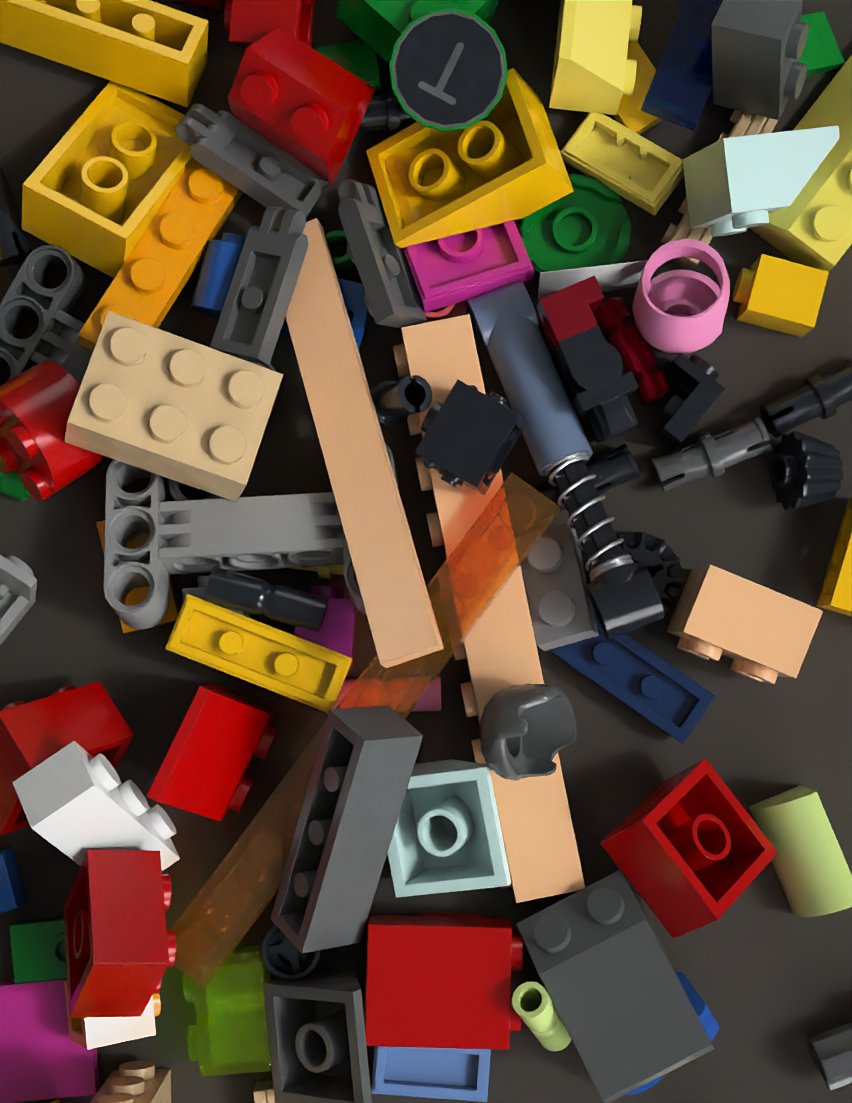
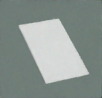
[538,260,648,298]

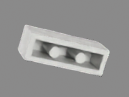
[12,741,180,871]

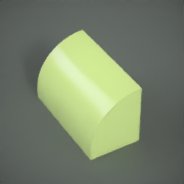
[749,785,852,917]

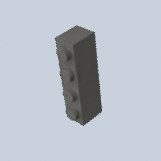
[270,705,423,953]

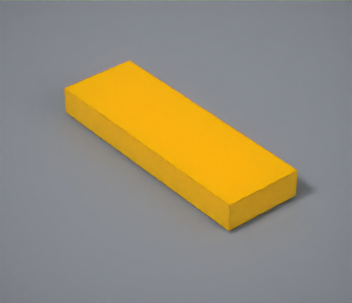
[165,594,353,713]

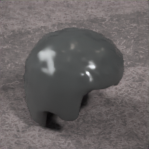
[479,684,577,781]

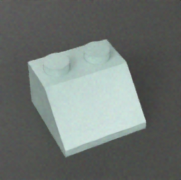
[682,126,840,237]
[387,759,511,898]

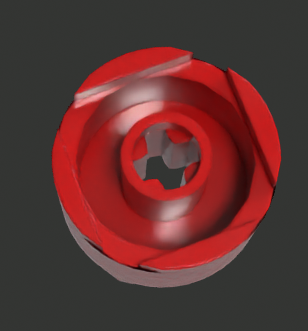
[0,360,106,502]

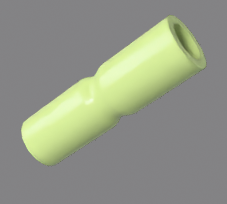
[512,981,572,1051]

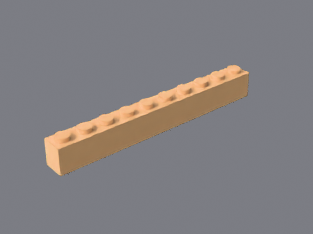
[393,314,585,903]

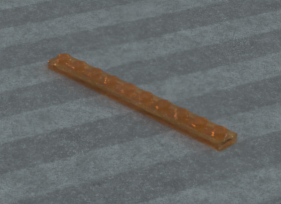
[172,472,561,988]

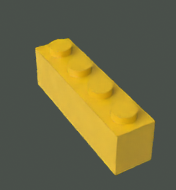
[0,0,209,108]

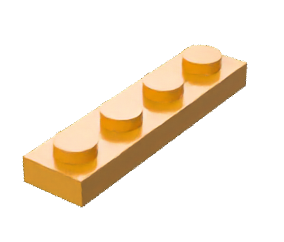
[78,158,243,351]

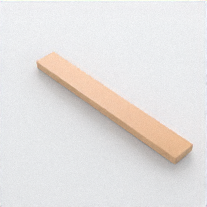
[285,218,444,668]

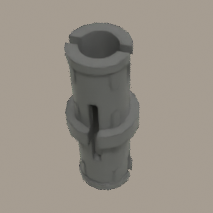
[651,417,772,493]

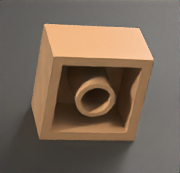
[666,564,823,684]

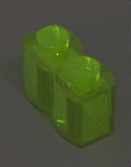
[183,945,272,1077]

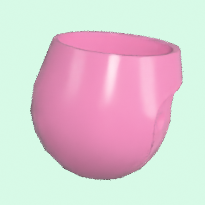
[632,239,730,355]

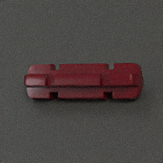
[594,296,671,405]

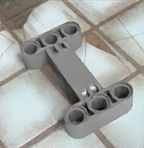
[104,443,398,630]

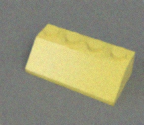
[549,0,642,115]
[749,55,852,272]

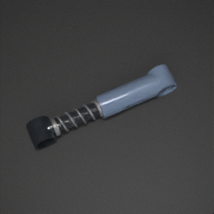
[466,280,665,640]

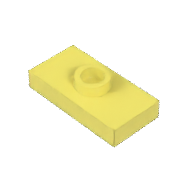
[560,112,684,216]

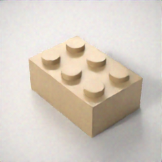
[64,311,283,502]

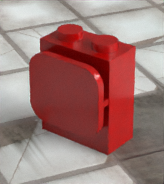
[365,912,523,1050]

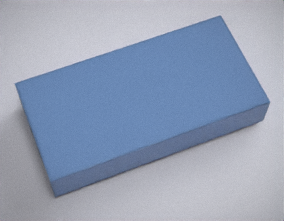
[371,1046,491,1102]

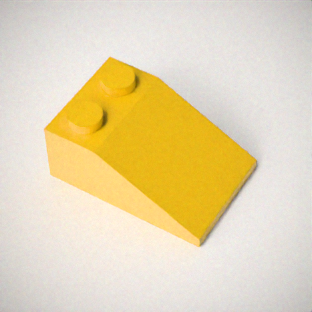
[366,68,574,248]
[21,81,193,278]

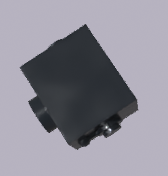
[415,379,526,495]

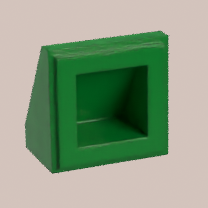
[800,11,845,80]
[317,39,382,95]

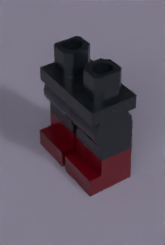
[535,275,639,444]

